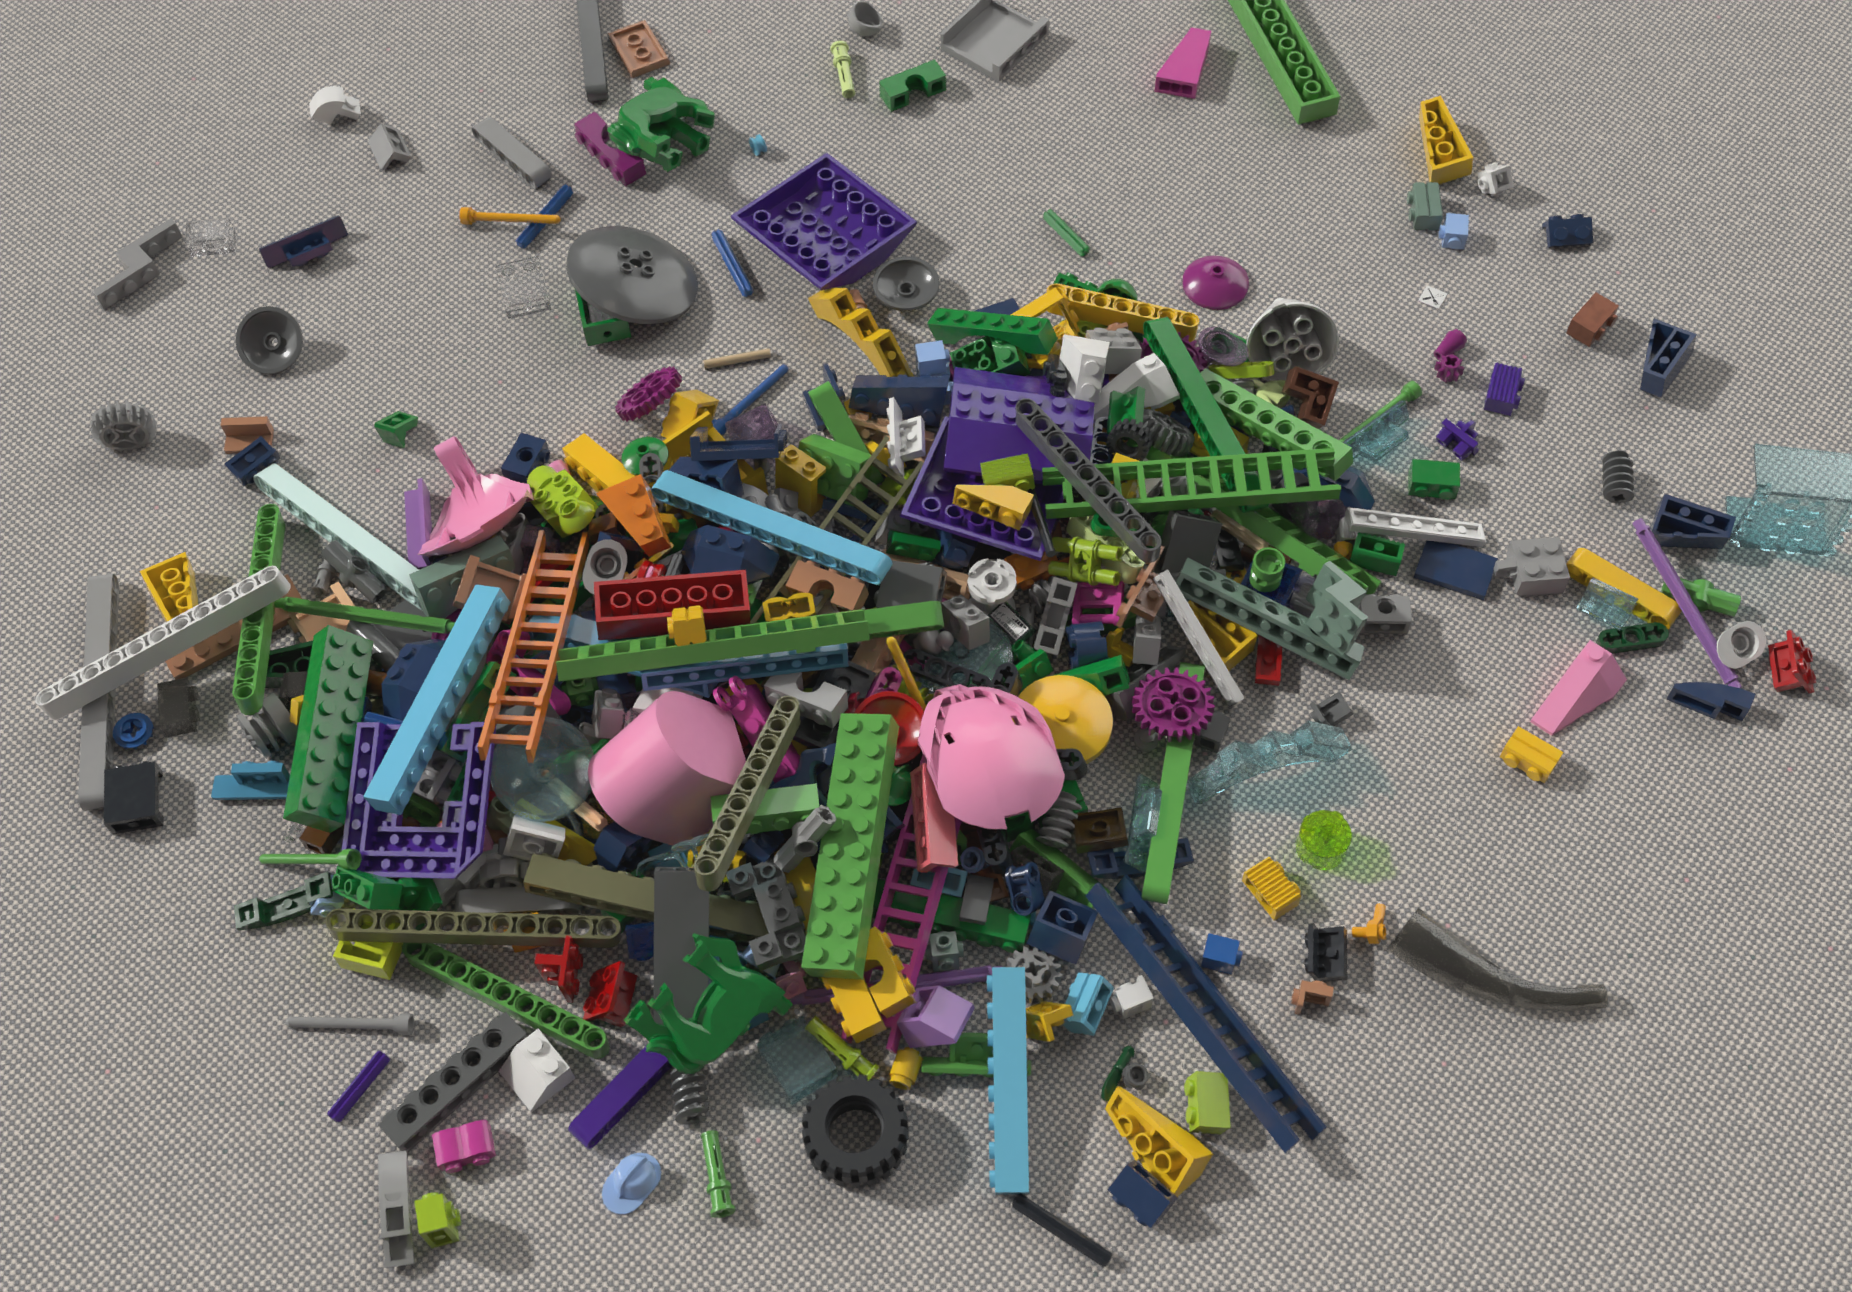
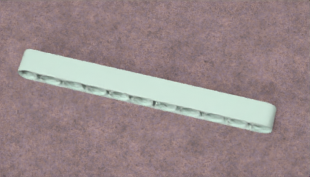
[254,463,423,611]

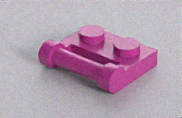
[1072,581,1125,626]

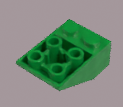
[950,336,1031,376]

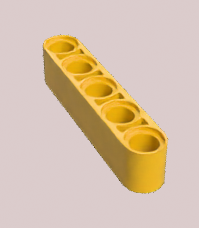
[1566,548,1682,630]

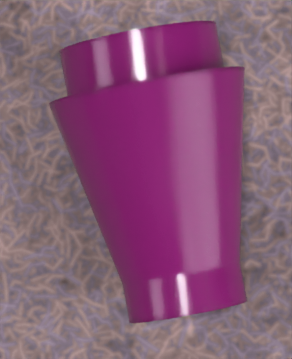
[1433,329,1467,361]

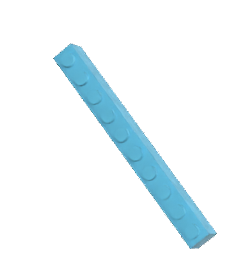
[363,585,511,815]

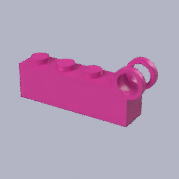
[713,676,800,783]

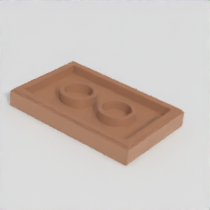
[608,20,670,78]

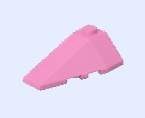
[1530,640,1627,736]

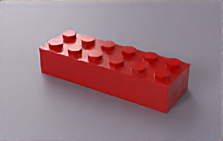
[594,570,751,640]

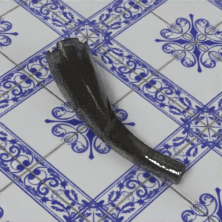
[1387,908,1608,1011]

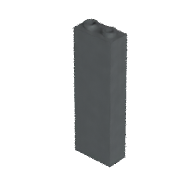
[654,867,709,1024]

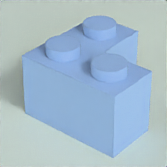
[915,340,953,405]

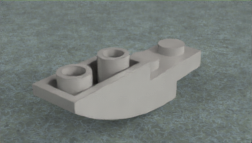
[378,1150,415,1269]

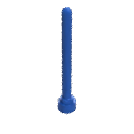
[712,365,788,436]

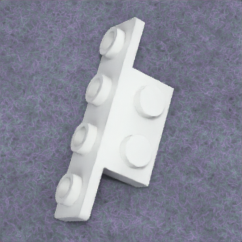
[887,397,926,478]

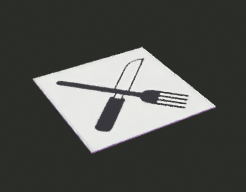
[1418,285,1447,309]

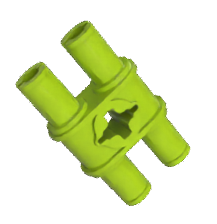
[1048,536,1123,586]

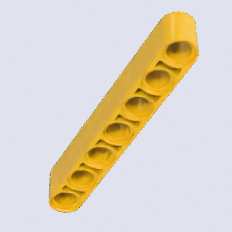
[1046,284,1199,342]

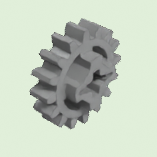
[1007,946,1062,1004]

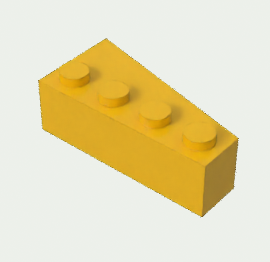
[562,433,636,492]

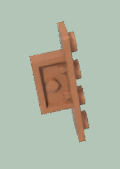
[1116,546,1165,628]

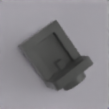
[1310,692,1353,730]

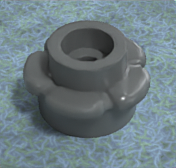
[1122,1063,1148,1090]

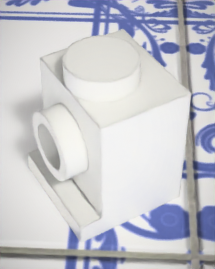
[1109,975,1154,1019]

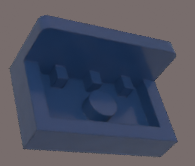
[1542,214,1594,248]
[224,436,281,487]

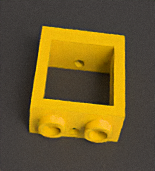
[1011,288,1080,359]

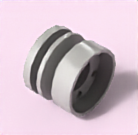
[236,692,298,759]

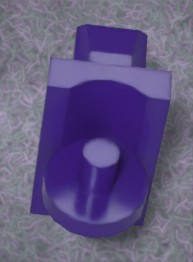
[1436,418,1479,461]

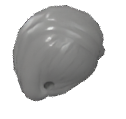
[847,1,883,37]

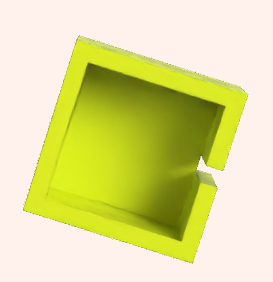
[333,908,403,980]

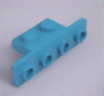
[211,761,290,800]

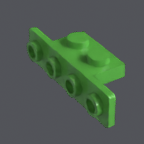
[922,1032,1031,1077]

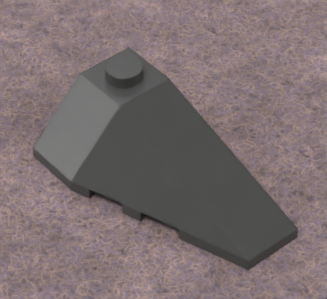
[1104,646,1186,721]

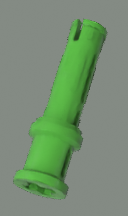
[701,1130,736,1218]

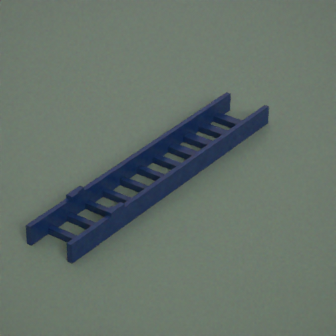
[1086,875,1327,1154]

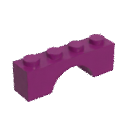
[574,111,646,186]

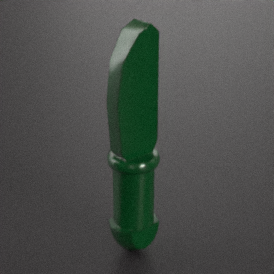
[1101,1045,1135,1101]

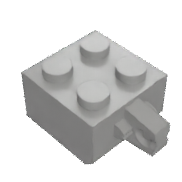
[1086,328,1142,374]
[1493,537,1570,596]

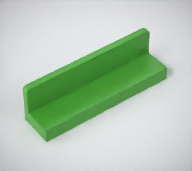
[1009,829,1110,909]

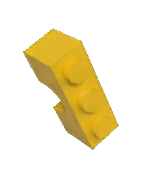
[864,927,916,1018]

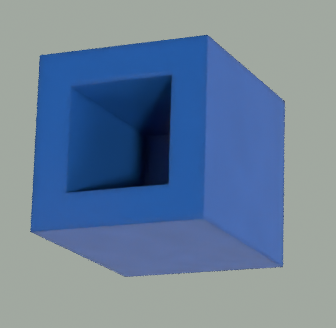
[1201,933,1243,975]

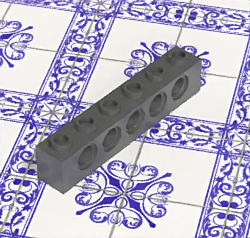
[378,1012,528,1153]

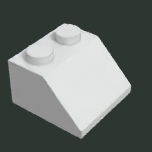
[499,1029,575,1113]

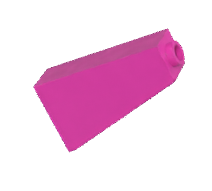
[1154,27,1211,99]

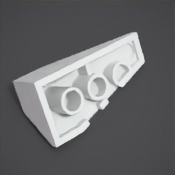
[1094,353,1180,423]

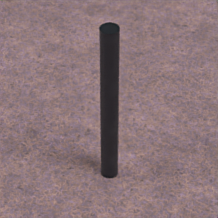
[1026,488,1056,557]

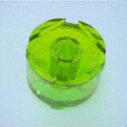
[1295,810,1352,870]

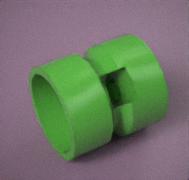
[1249,547,1285,592]

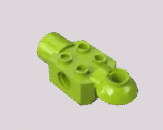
[527,466,598,538]

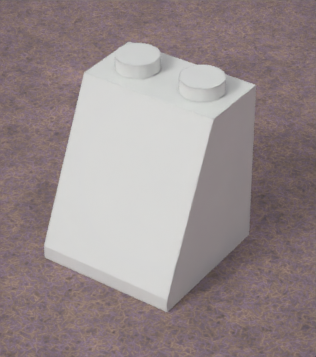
[1060,334,1110,403]

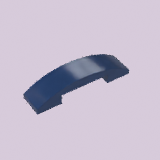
[1087,838,1194,879]

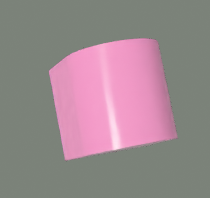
[588,691,746,849]

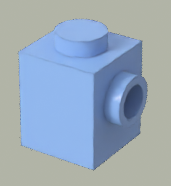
[1438,213,1469,250]

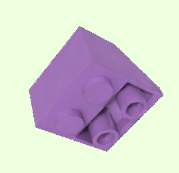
[897,985,975,1048]

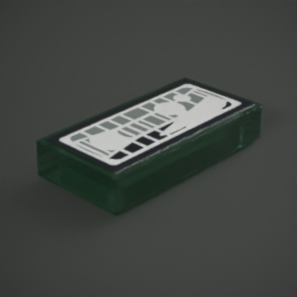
[987,601,1036,643]

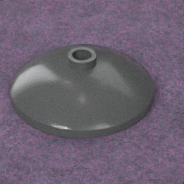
[873,256,939,311]
[235,306,303,374]

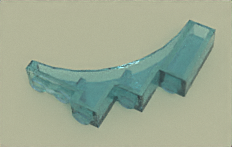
[1187,721,1352,804]

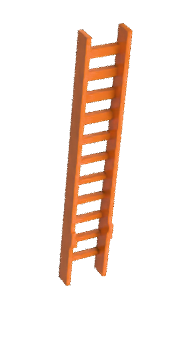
[478,530,590,763]

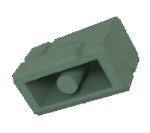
[1407,182,1443,230]

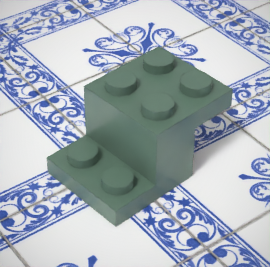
[1305,561,1368,656]

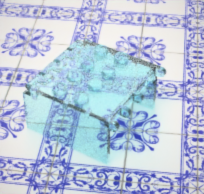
[1725,444,1852,557]

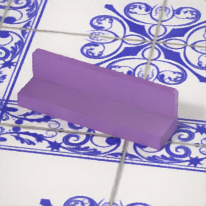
[404,478,434,570]

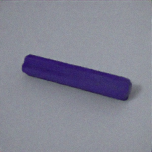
[327,1051,390,1123]

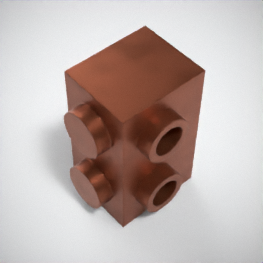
[1566,292,1619,347]

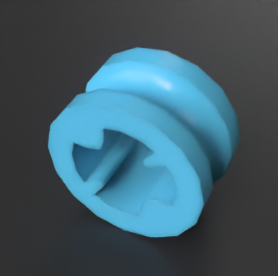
[749,134,767,156]

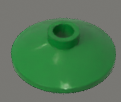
[621,437,669,476]

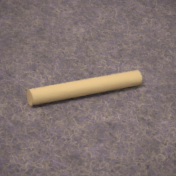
[703,348,771,369]

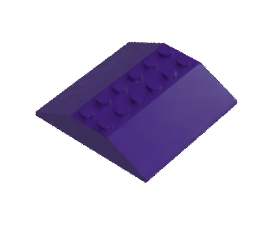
[731,153,917,291]
[943,367,1094,487]
[900,416,1066,561]

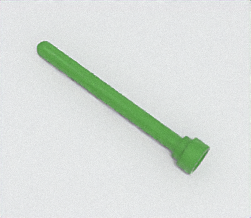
[1339,381,1422,445]
[259,849,361,870]

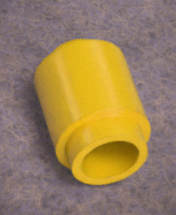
[889,1047,923,1090]

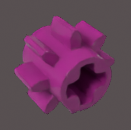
[1434,354,1465,383]

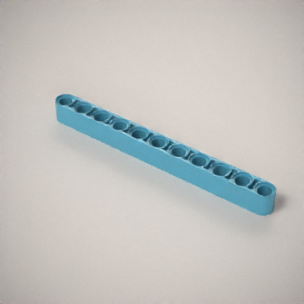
[651,470,893,585]

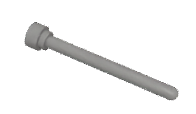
[286,1013,415,1035]

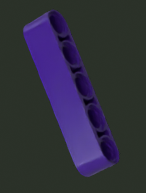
[568,1045,673,1149]

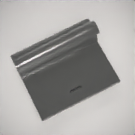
[346,600,432,673]

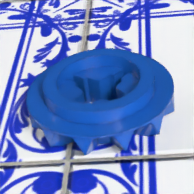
[113,713,154,750]

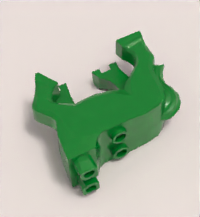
[607,77,715,172]
[624,933,793,1074]

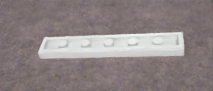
[1345,507,1486,547]
[1153,569,1244,706]

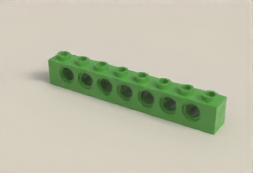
[1200,368,1353,481]

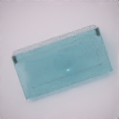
[1575,578,1638,630]

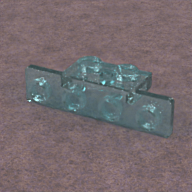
[1343,400,1409,462]
[1125,774,1162,873]

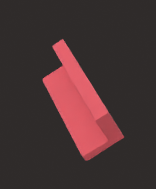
[910,763,958,873]

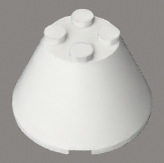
[1246,298,1339,381]

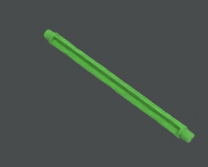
[274,597,455,634]

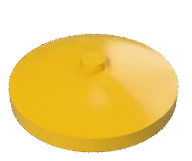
[1012,675,1113,764]

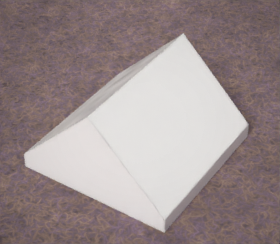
[503,815,565,861]

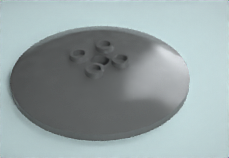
[566,226,698,324]

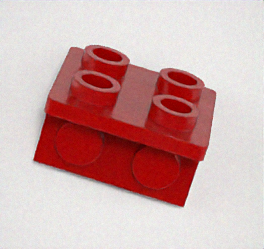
[1768,630,1816,694]
[534,935,583,1003]
[583,961,637,1027]

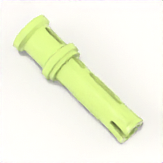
[830,41,855,98]

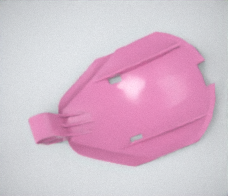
[418,436,534,558]
[917,684,1065,829]

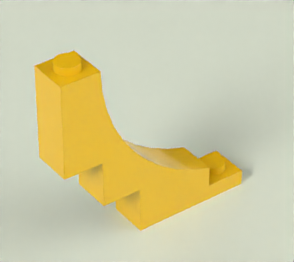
[808,288,914,377]

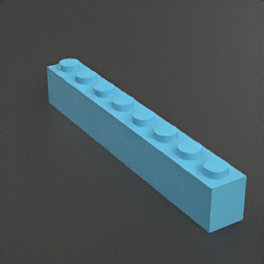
[987,967,1029,1195]

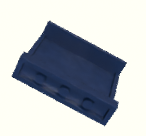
[690,424,787,461]

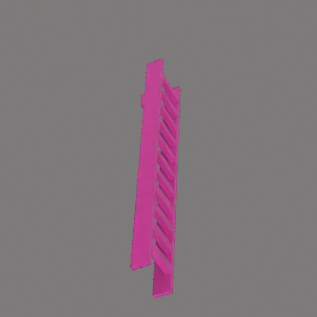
[841,754,963,1054]

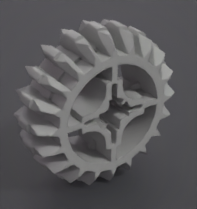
[90,401,157,452]

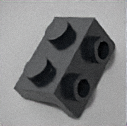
[1304,923,1347,982]

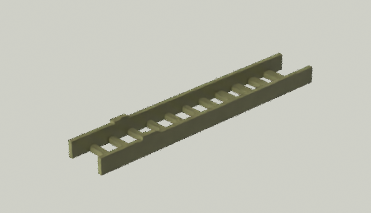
[750,436,924,689]

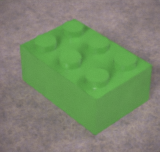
[798,434,873,507]

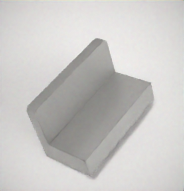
[368,123,411,170]

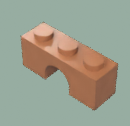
[786,560,869,612]

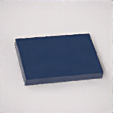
[1413,540,1498,601]

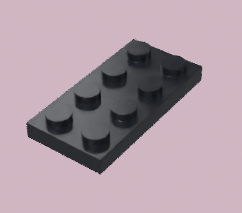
[792,660,876,749]

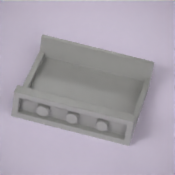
[940,0,1049,82]

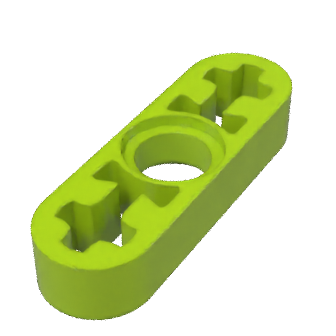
[1208,361,1275,379]

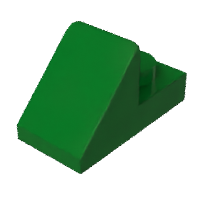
[374,411,418,448]

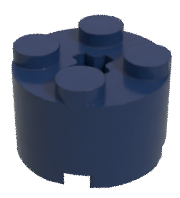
[1065,621,1108,669]

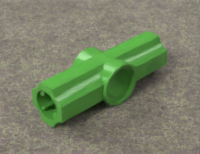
[1661,578,1741,617]

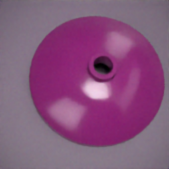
[1182,255,1249,310]

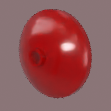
[854,691,924,766]

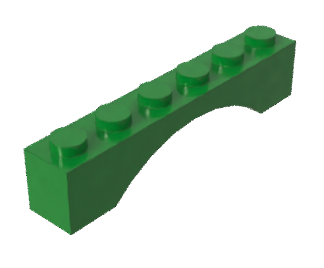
[927,308,1058,355]

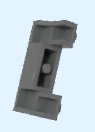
[726,858,806,971]

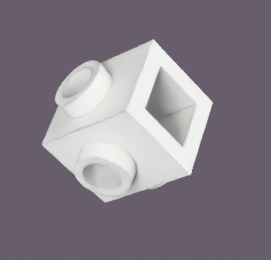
[1477,163,1514,196]

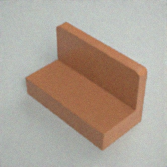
[220,416,274,454]

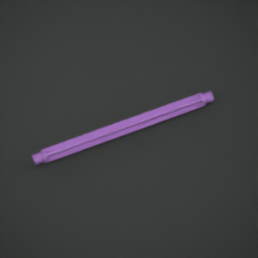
[1632,518,1742,688]
[791,965,1002,1006]

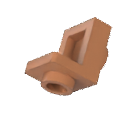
[1291,980,1334,1015]

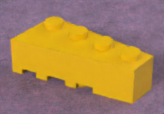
[1419,95,1474,184]
[140,552,199,622]

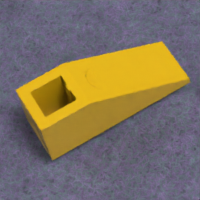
[952,485,1034,530]

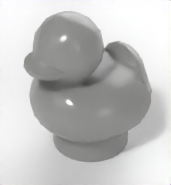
[913,630,954,656]

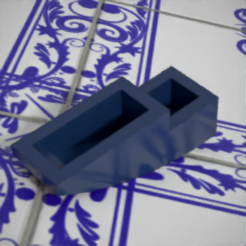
[1666,682,1756,721]

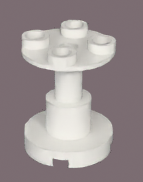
[967,559,1017,633]

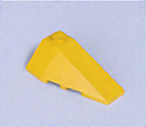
[1105,1086,1213,1197]

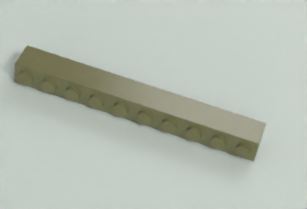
[523,853,769,944]

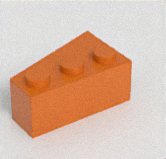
[596,474,671,557]

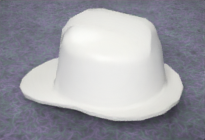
[1717,621,1766,669]

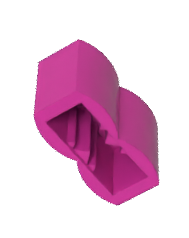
[432,1119,496,1173]

